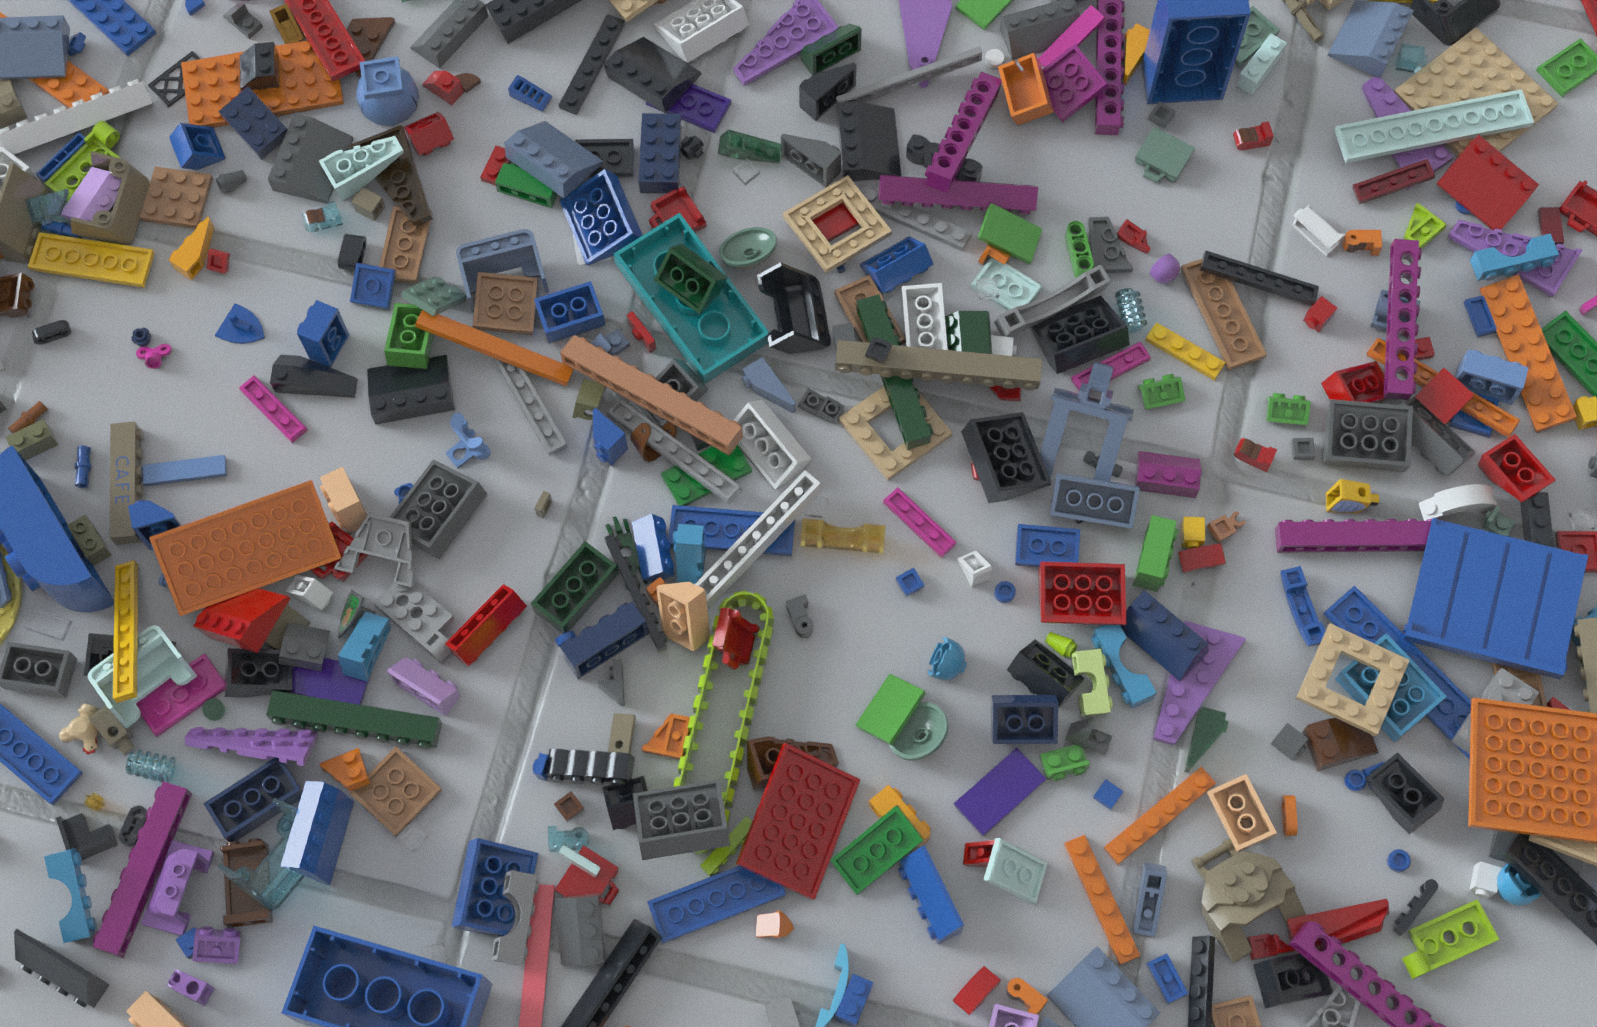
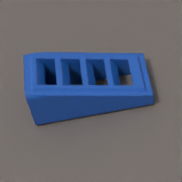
[508,75,552,112]

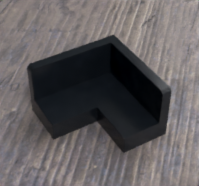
[56,813,118,860]

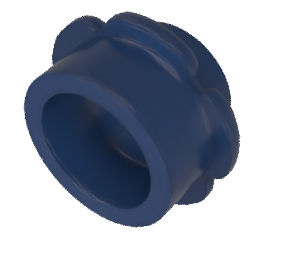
[131,327,151,347]

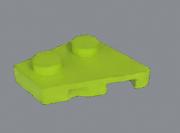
[1404,203,1447,248]

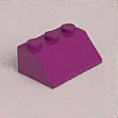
[1135,451,1201,498]

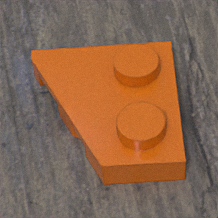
[642,713,690,760]
[319,748,370,791]

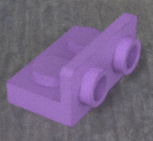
[192,926,241,964]

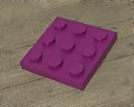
[1043,44,1109,123]

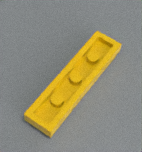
[1145,322,1226,381]

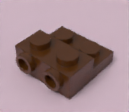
[0,273,35,318]

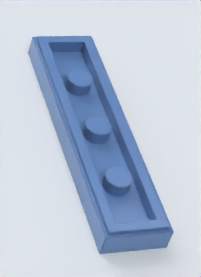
[143,455,227,486]

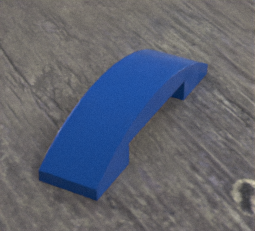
[1280,566,1325,647]

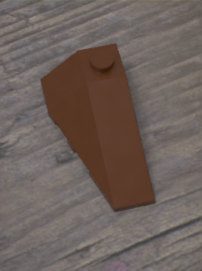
[747,736,839,789]

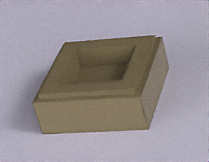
[534,491,553,518]

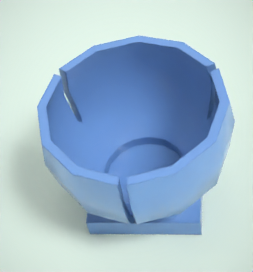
[356,56,419,126]

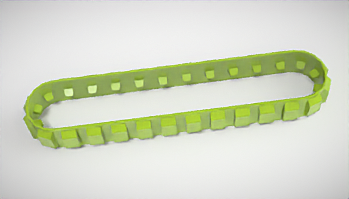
[673,590,774,855]

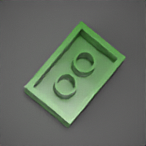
[384,303,434,369]
[1133,515,1179,592]

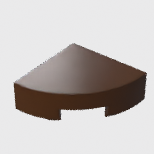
[455,73,481,93]

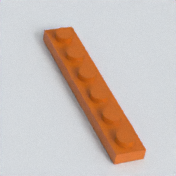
[1103,767,1216,865]
[1064,834,1140,966]

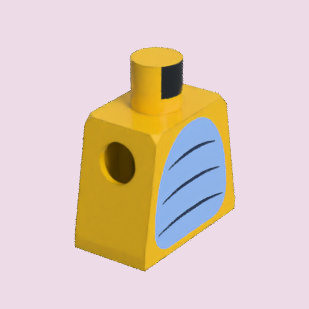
[1326,479,1379,513]

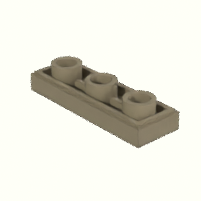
[608,713,636,754]

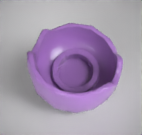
[1150,254,1180,284]

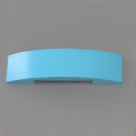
[815,944,849,1027]

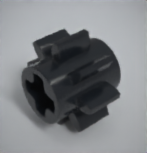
[680,136,704,160]

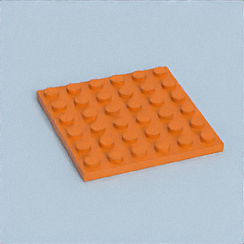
[1468,698,1597,844]

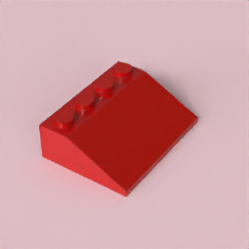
[1436,134,1539,230]
[1038,562,1126,625]
[193,588,291,653]

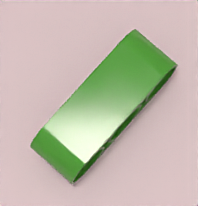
[1065,221,1094,278]

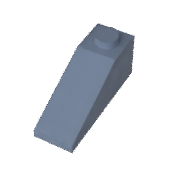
[741,357,796,413]
[1133,862,1167,937]

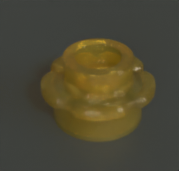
[84,793,105,812]

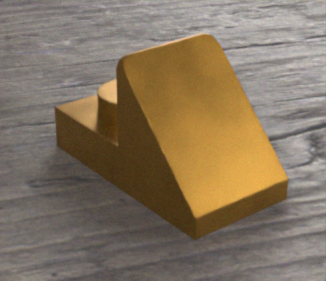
[269,3,304,44]

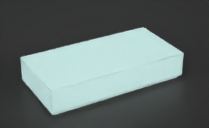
[558,845,600,878]

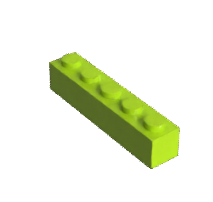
[700,816,752,877]

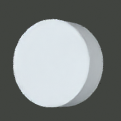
[985,49,1004,69]

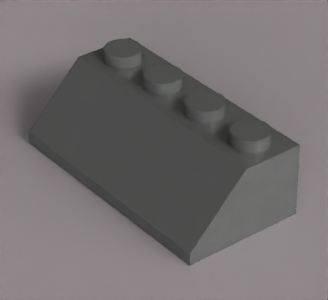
[410,0,488,69]
[1000,0,1080,60]
[1401,397,1475,476]

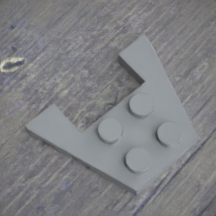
[334,513,414,588]

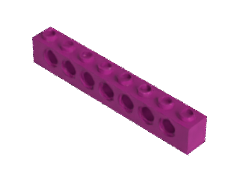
[1095,0,1125,135]
[925,72,1002,193]
[1384,239,1422,400]
[1289,921,1446,1027]

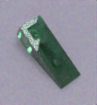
[718,129,781,163]
[1184,706,1228,773]

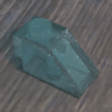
[25,189,69,225]

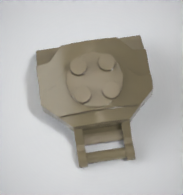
[1191,838,1306,963]

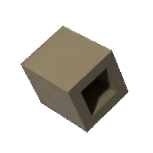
[352,187,385,221]

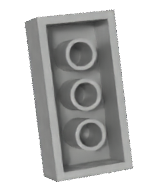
[1451,668,1539,754]

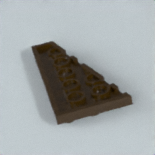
[348,125,433,226]

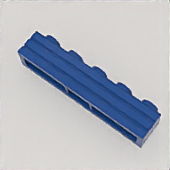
[36,132,85,184]

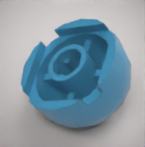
[928,637,967,680]
[1497,863,1541,906]

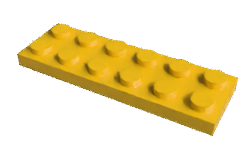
[28,232,155,288]

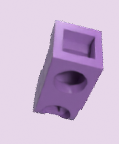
[166,969,214,1006]

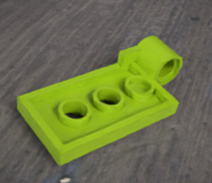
[45,121,121,203]
[1401,899,1500,979]

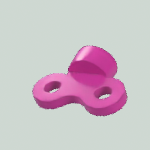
[136,344,172,369]

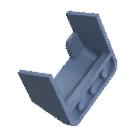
[456,229,549,312]

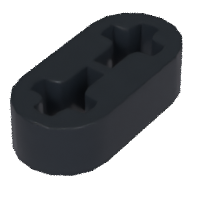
[31,320,71,345]
[119,806,148,847]

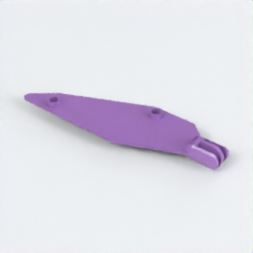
[899,0,952,88]

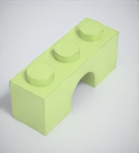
[1072,649,1113,717]

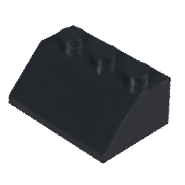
[1007,639,1085,708]

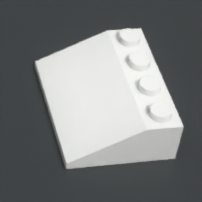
[653,0,750,63]

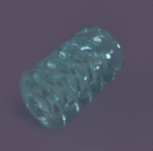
[1115,288,1148,333]
[126,749,176,783]

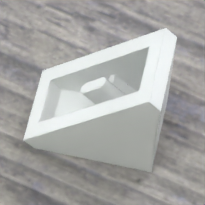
[957,551,992,587]

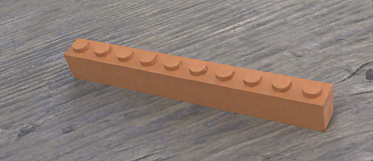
[560,335,743,455]

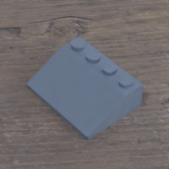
[1327,0,1414,78]
[0,15,70,80]
[504,121,603,198]
[1047,946,1160,1027]

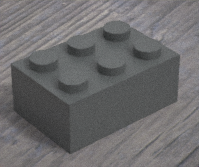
[0,642,77,698]

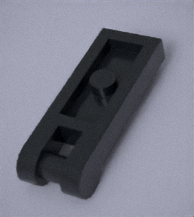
[1393,879,1438,936]

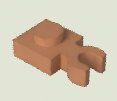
[1206,511,1246,543]

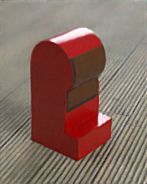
[1233,121,1274,150]
[1234,438,1277,472]

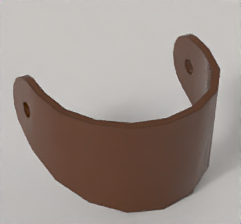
[630,423,677,463]

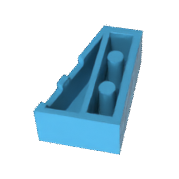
[673,524,706,584]
[338,611,391,682]

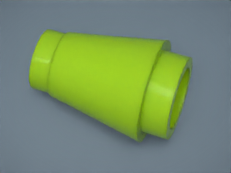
[1045,632,1078,659]

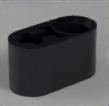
[338,234,367,271]

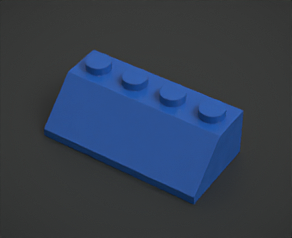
[898,845,964,944]

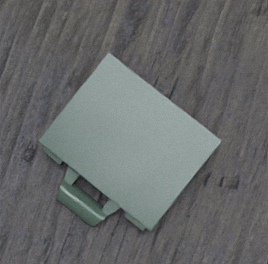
[1135,127,1195,183]

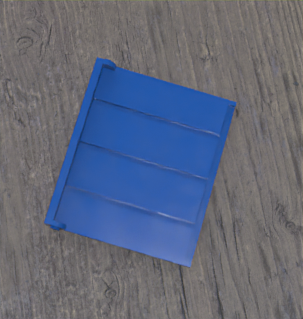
[1403,517,1588,680]

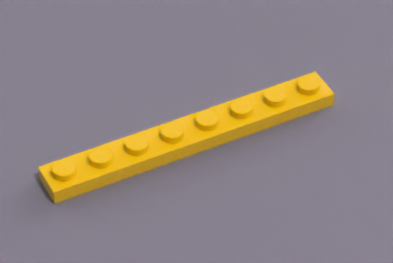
[113,560,138,703]

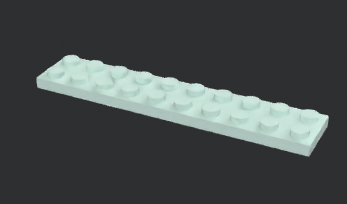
[1334,89,1534,163]

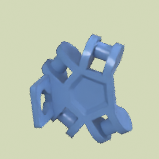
[446,413,491,468]

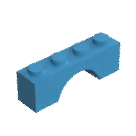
[1470,234,1559,281]
[1091,625,1157,709]
[44,848,97,943]

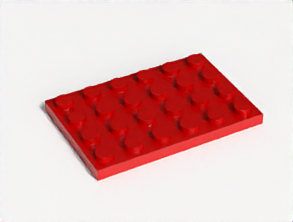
[736,743,861,900]

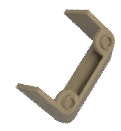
[70,151,149,246]

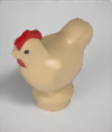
[59,704,99,755]

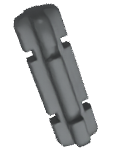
[1083,451,1123,477]

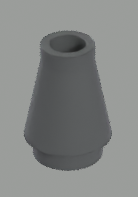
[216,170,247,193]

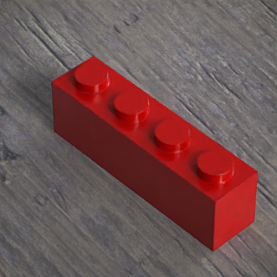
[445,584,527,666]

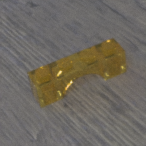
[801,518,886,553]

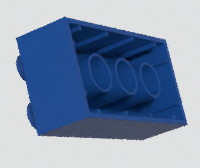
[1142,0,1251,104]
[281,925,493,1027]

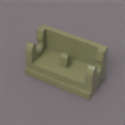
[572,379,605,420]

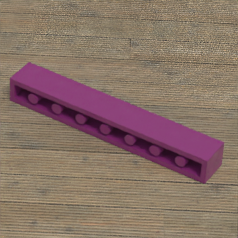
[878,175,1038,214]
[1275,518,1438,553]
[93,781,192,958]

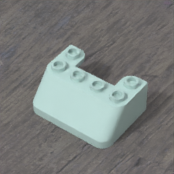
[88,625,197,729]

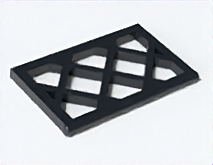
[148,51,200,107]

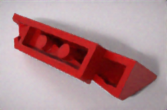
[1287,899,1389,952]

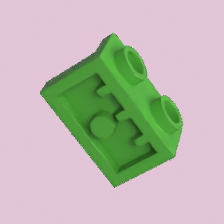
[1137,374,1186,409]
[1266,393,1311,425]
[1040,744,1090,781]

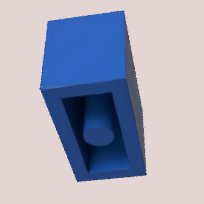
[835,974,874,1027]

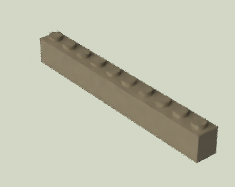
[835,340,1042,391]

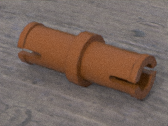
[8,401,48,434]

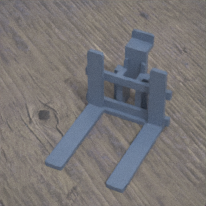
[1040,362,1134,481]

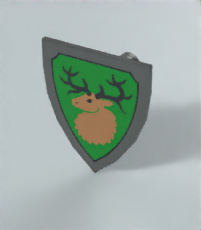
[338,589,376,639]

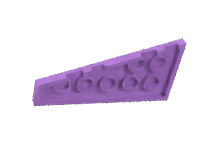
[733,0,839,86]
[1362,76,1454,190]
[1447,219,1583,298]
[1153,621,1246,746]
[185,727,318,766]

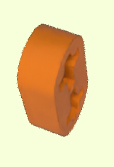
[1281,795,1298,836]

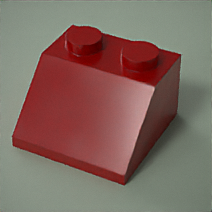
[403,111,454,155]

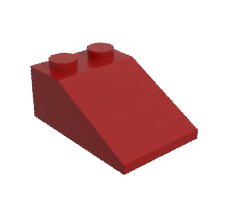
[1321,361,1388,403]
[1478,434,1556,503]

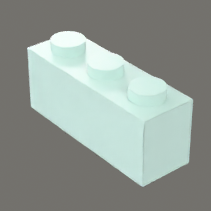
[1236,34,1287,95]

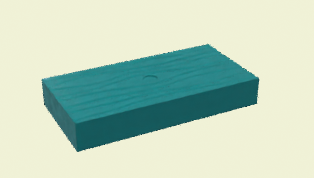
[614,213,769,384]

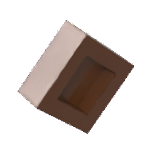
[554,791,585,822]

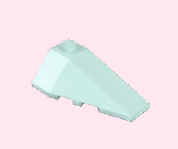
[319,136,404,201]

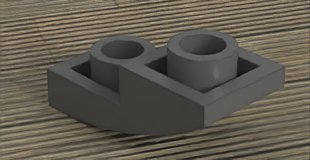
[797,388,845,424]

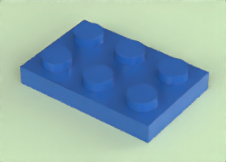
[1015,524,1080,567]

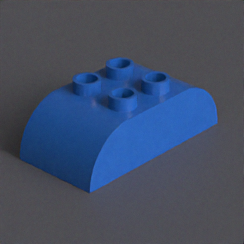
[0,445,114,612]

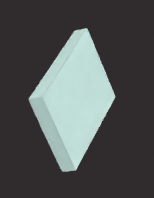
[971,257,1042,311]
[984,838,1048,904]

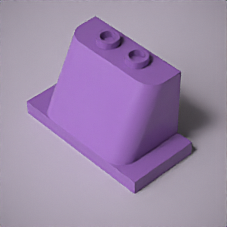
[141,840,215,936]

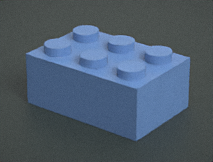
[1455,350,1529,405]

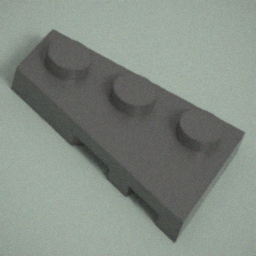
[1088,217,1133,273]

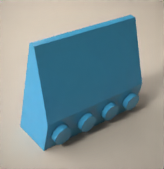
[1335,633,1447,743]

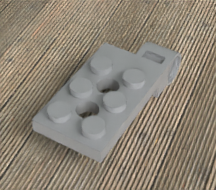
[374,583,455,663]

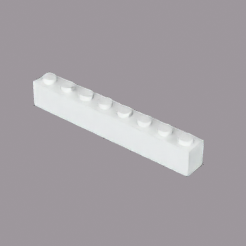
[0,79,153,155]
[695,471,821,609]

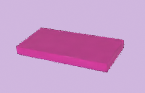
[136,653,225,737]

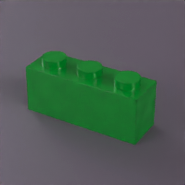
[495,163,558,208]

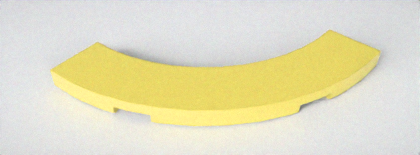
[0,544,23,645]

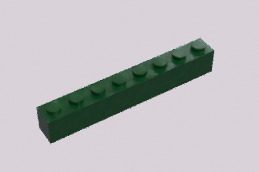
[856,294,933,450]
[266,691,442,749]

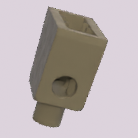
[89,705,135,755]

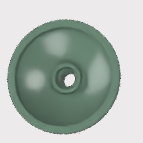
[719,227,777,268]
[889,702,949,761]

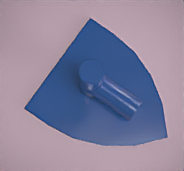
[215,303,265,344]

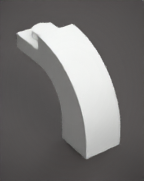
[1419,484,1497,521]

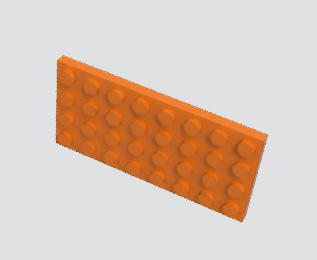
[181,40,344,128]
[149,480,342,616]

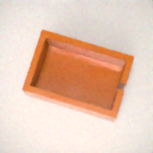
[998,53,1054,126]

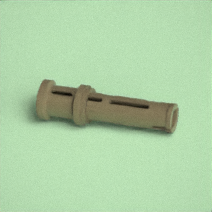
[1281,0,1324,43]

